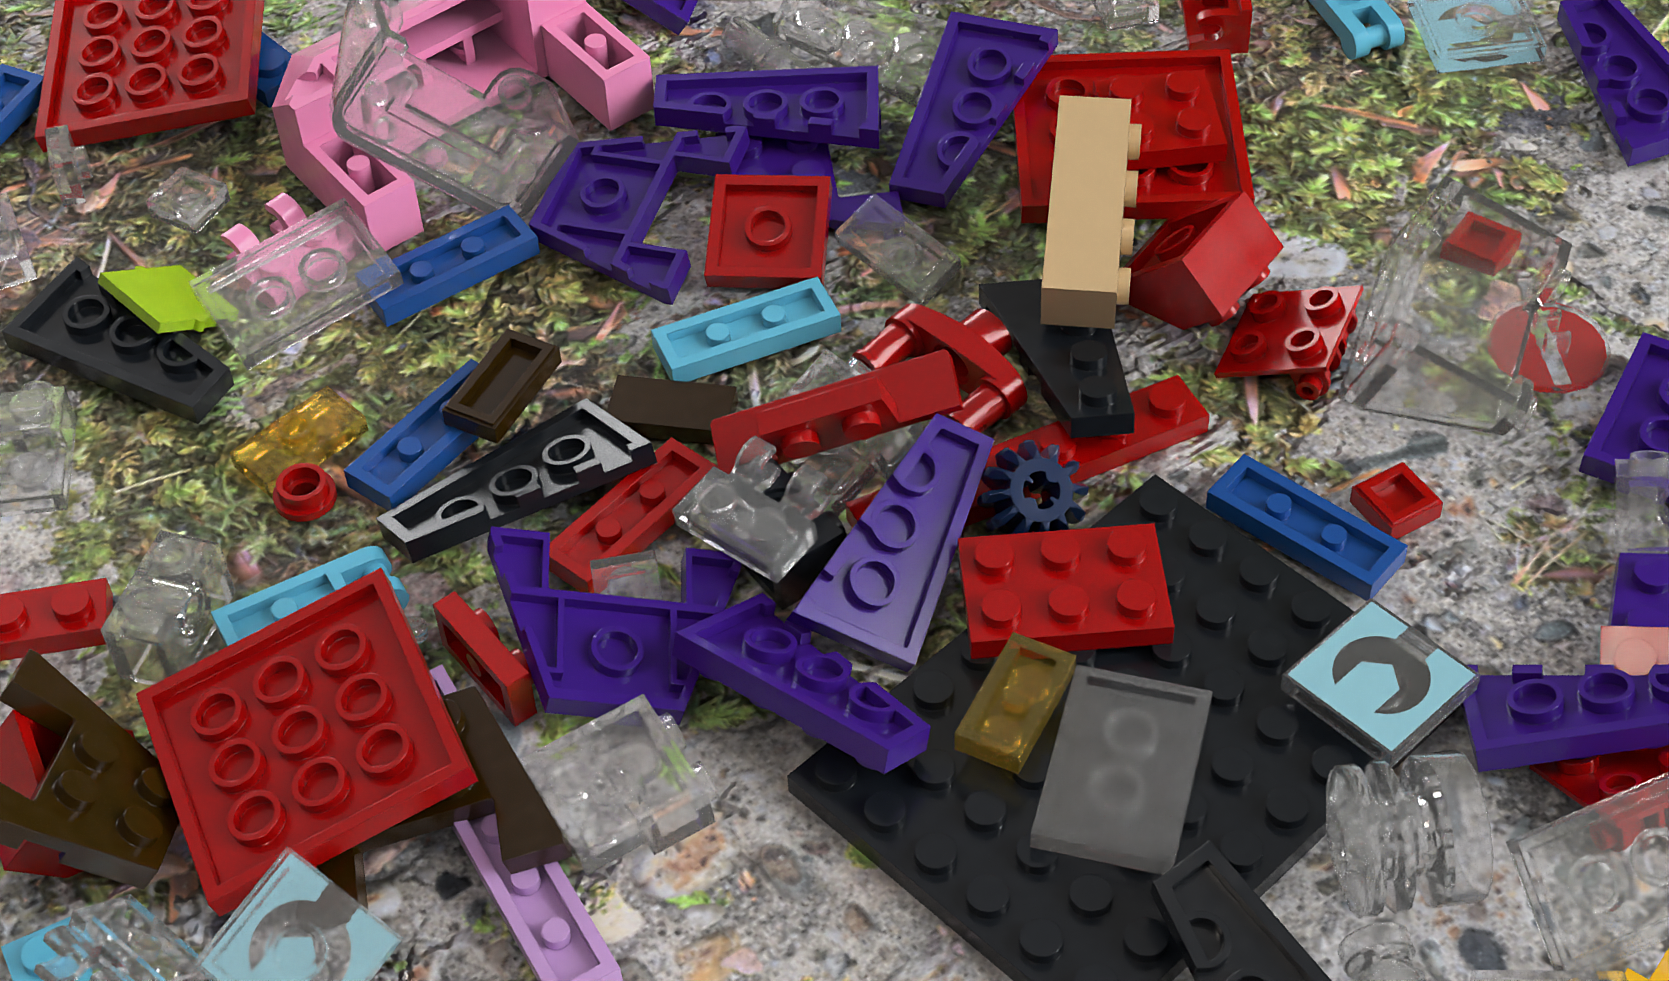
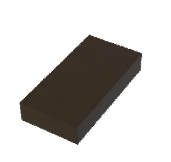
[442,329,562,444]
[606,375,738,445]

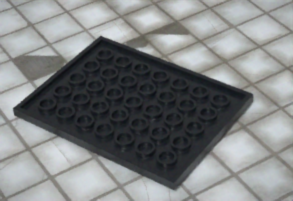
[787,474,1461,981]

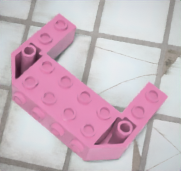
[272,0,654,257]

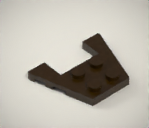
[0,649,180,890]
[296,686,572,934]

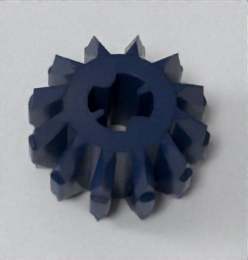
[977,440,1089,534]

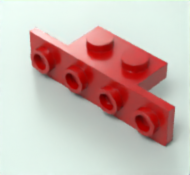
[710,349,964,480]

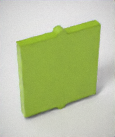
[98,265,240,334]

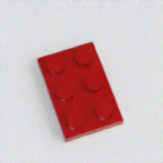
[958,523,1175,659]

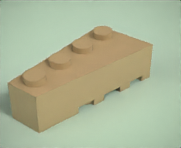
[1041,95,1142,329]

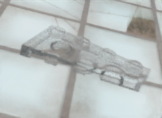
[772,0,947,107]

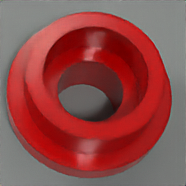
[273,463,337,522]

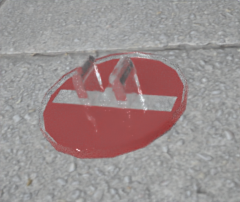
[1486,301,1611,394]

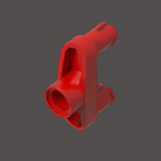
[852,303,1028,433]

